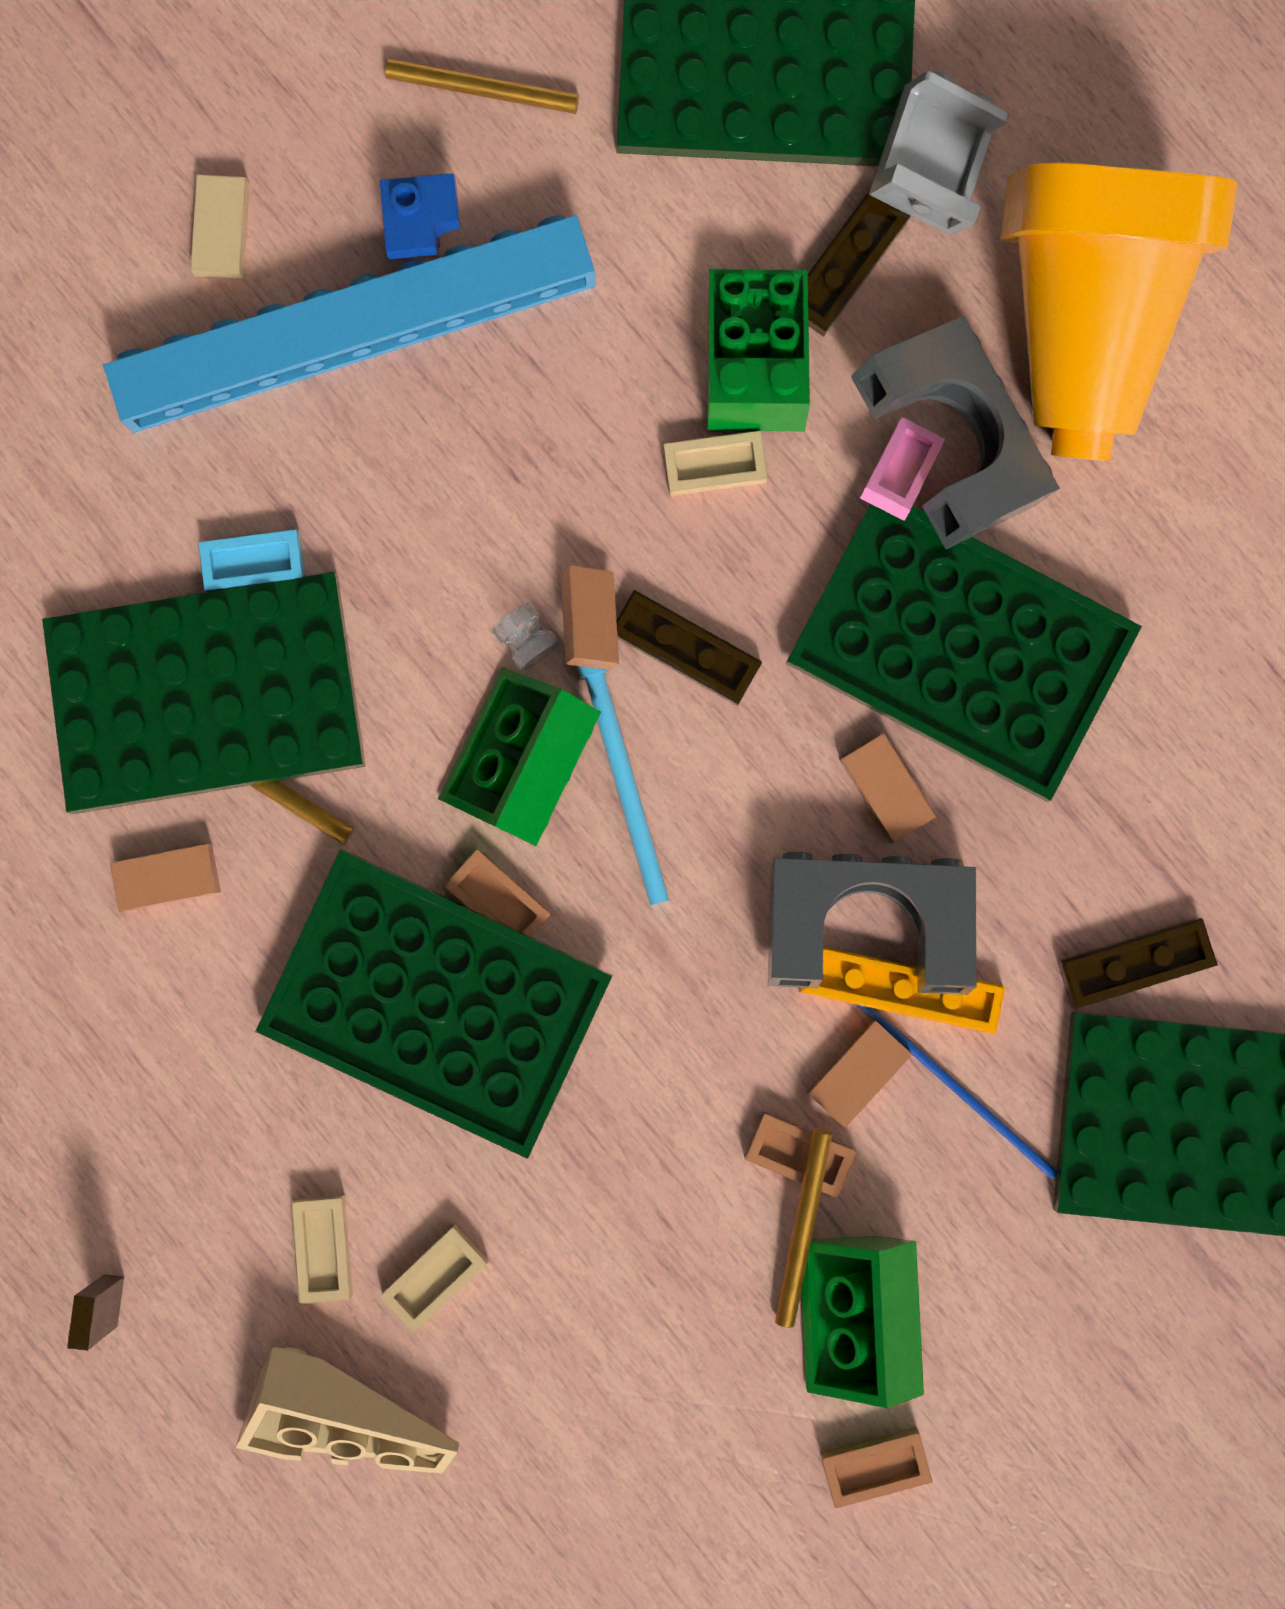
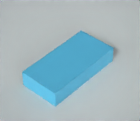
[198,529,305,592]

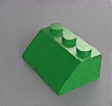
[438,667,601,846]
[802,1236,924,1409]

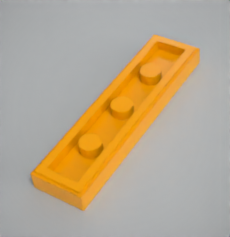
[799,946,1006,1034]

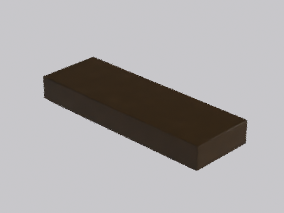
[808,190,911,337]
[616,590,762,706]
[1057,918,1218,1009]

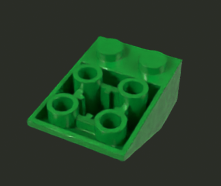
[707,269,810,432]

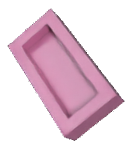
[860,417,945,520]

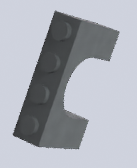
[851,316,1060,549]
[768,852,977,995]

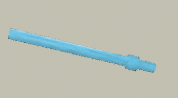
[577,666,669,905]

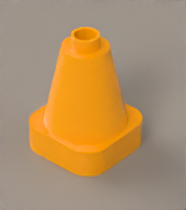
[1000,163,1238,461]

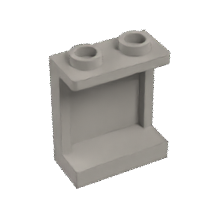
[869,71,1009,235]

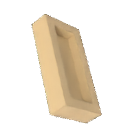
[190,174,250,279]
[663,431,767,496]
[292,1195,353,1304]
[379,1224,488,1334]

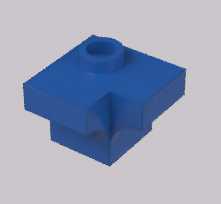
[380,173,460,259]

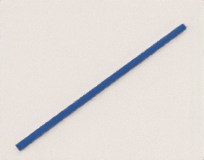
[856,1004,1058,1180]

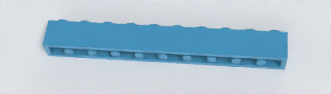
[103,215,596,433]

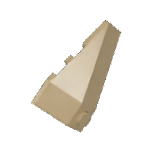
[236,1347,459,1474]

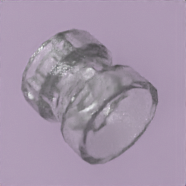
[491,602,560,672]

